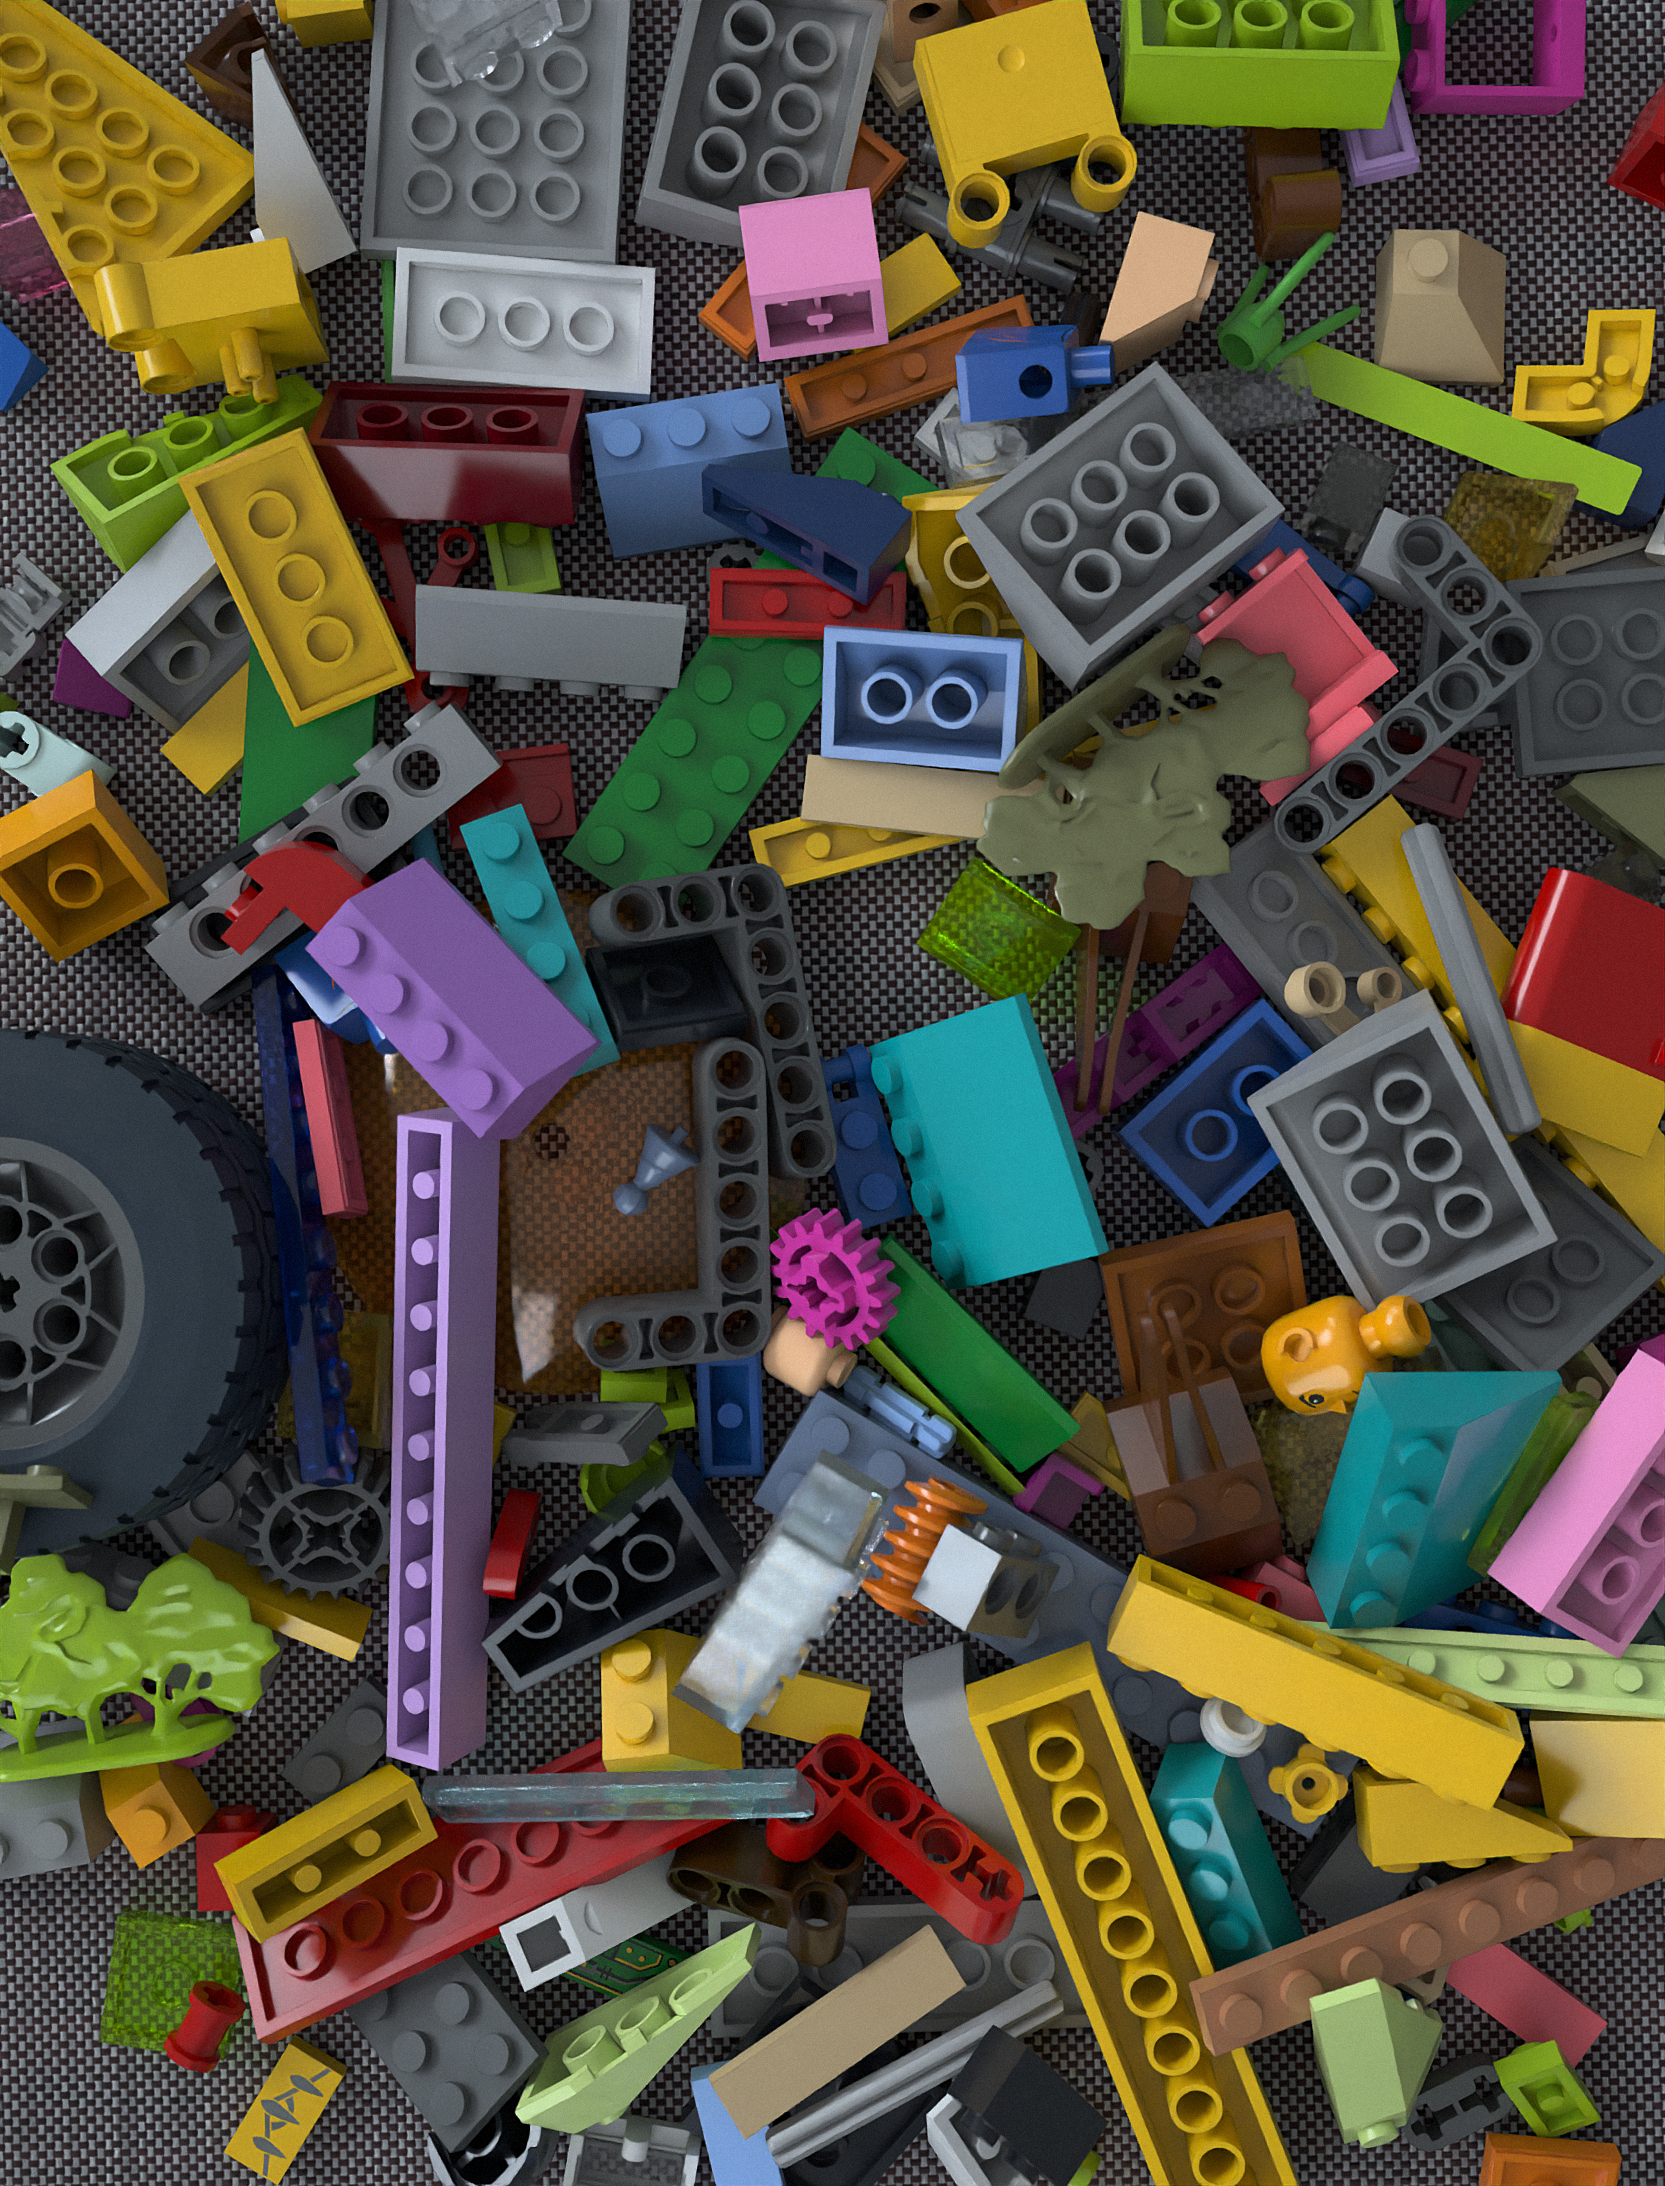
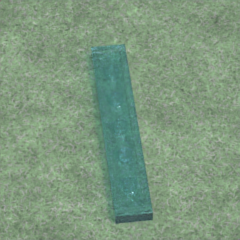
[421,1768,816,1823]

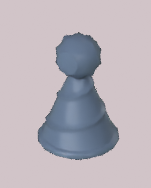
[613,1123,700,1216]

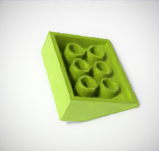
[1119,0,1401,131]

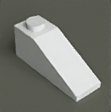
[250,48,357,274]

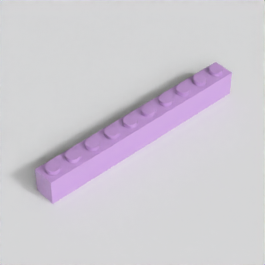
[386,1107,500,1771]

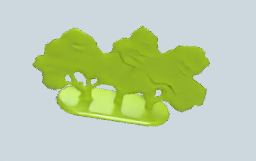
[0,1553,280,1783]

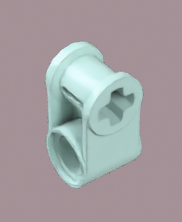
[0,711,117,797]

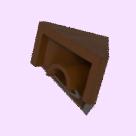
[183,1,312,147]

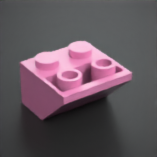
[739,187,889,362]

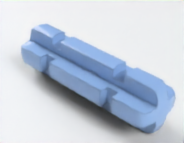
[843,1365,957,1459]

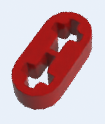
[483,1487,542,1600]

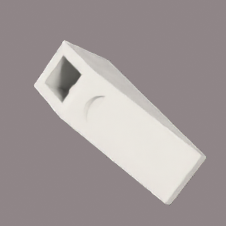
[499,1848,696,1992]

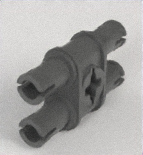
[894,129,1106,296]

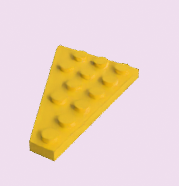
[0,0,255,337]

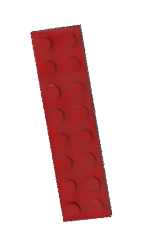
[231,1737,737,2045]

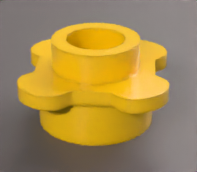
[1268,1742,1348,1823]

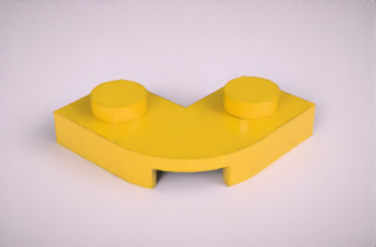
[1511,309,1656,436]

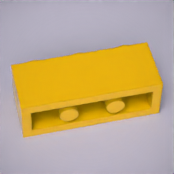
[214,1762,438,1944]

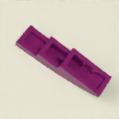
[1052,941,1264,1141]

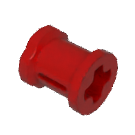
[163,1980,246,2073]

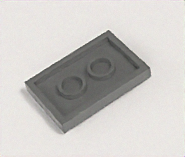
[345,1949,550,2153]

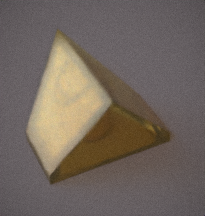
[1442,471,1579,584]

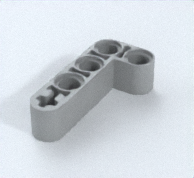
[902,1641,1039,1901]

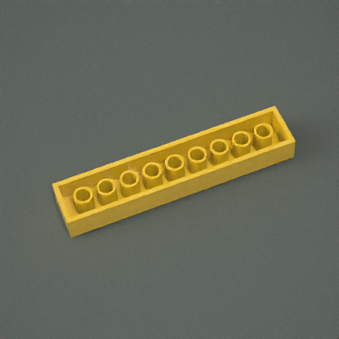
[966,1641,1302,2186]

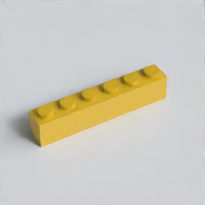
[1107,1554,1525,1812]

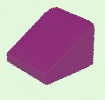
[53,639,133,719]

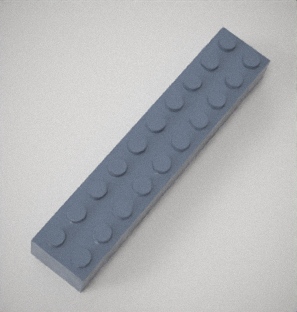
[752,1386,1360,1840]

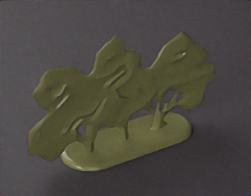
[976,622,1311,930]

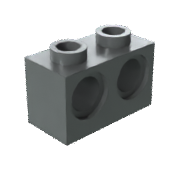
[912,1520,1060,1639]

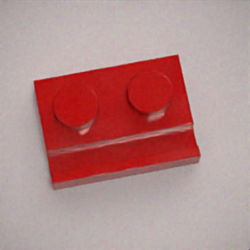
[447,743,580,852]

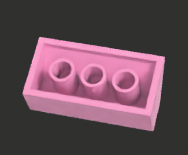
[1487,1349,1665,1659]

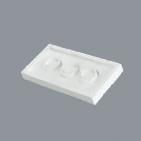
[391,247,656,403]

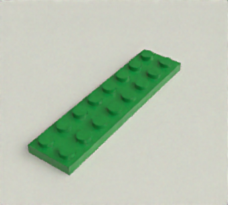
[562,426,941,911]

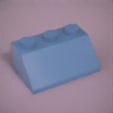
[586,383,792,561]
[821,625,1028,772]

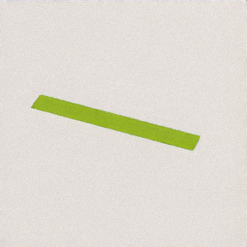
[1275,335,1642,515]
[769,1226,1026,1495]

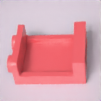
[1191,546,1399,743]

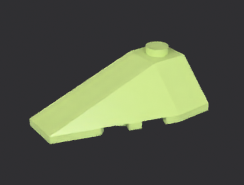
[515,1922,762,2134]

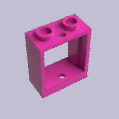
[1404,0,1586,115]

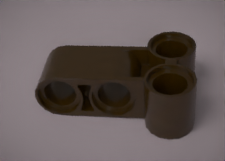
[666,1820,866,1967]

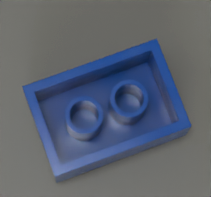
[1110,998,1314,1228]

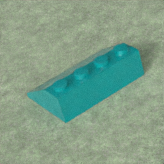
[869,993,1109,1290]
[1305,1371,1562,1629]

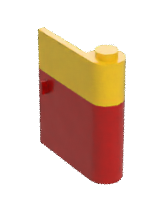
[1471,868,1665,1159]

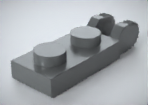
[500,1402,668,1469]

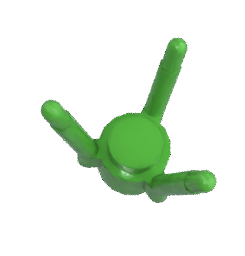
[1217,231,1361,372]

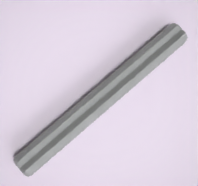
[1400,823,1542,1135]
[765,1980,1065,2168]

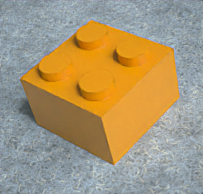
[0,769,170,963]

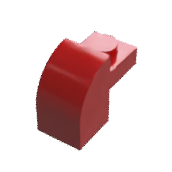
[220,841,376,955]

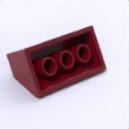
[307,381,586,528]

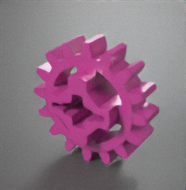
[769,1208,901,1351]

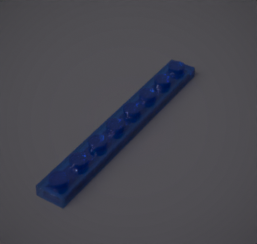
[250,965,358,1488]

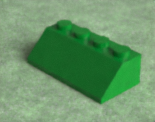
[855,1232,1082,1473]

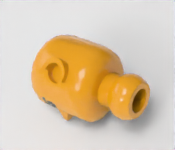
[1261,1295,1431,1416]

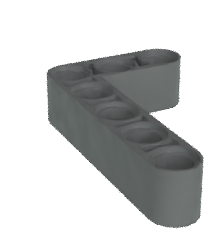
[1272,514,1544,856]
[588,863,837,1180]
[572,1035,771,1371]

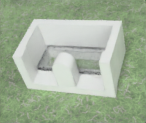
[563,2113,701,2186]

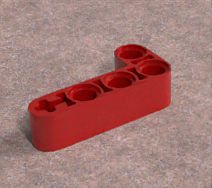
[765,1733,1025,1945]

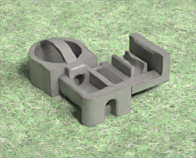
[0,553,73,682]

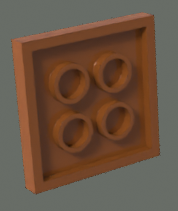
[1098,1210,1308,1405]

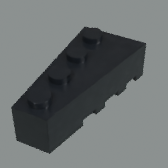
[481,1441,744,1694]

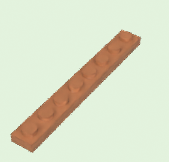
[1189,1836,1665,2057]

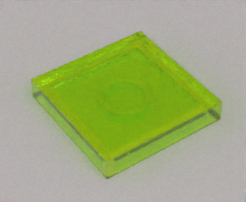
[916,856,1082,1003]
[99,1908,242,2061]

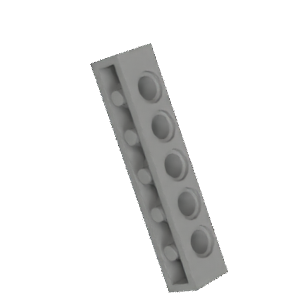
[144,700,504,1008]

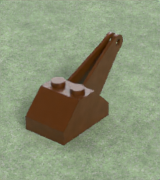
[1040,751,1193,1116]
[1101,1302,1283,1579]

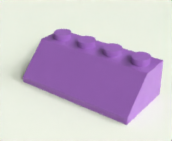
[305,858,602,1139]

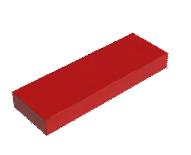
[709,568,906,640]

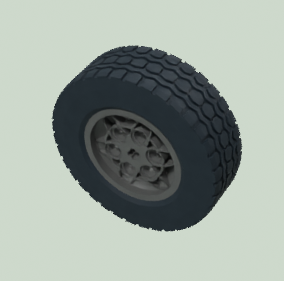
[0,1029,307,1559]

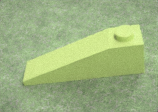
[1309,1978,1443,2148]

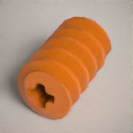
[857,1473,989,1626]

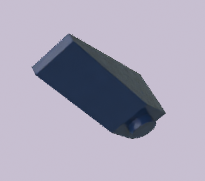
[702,464,913,606]

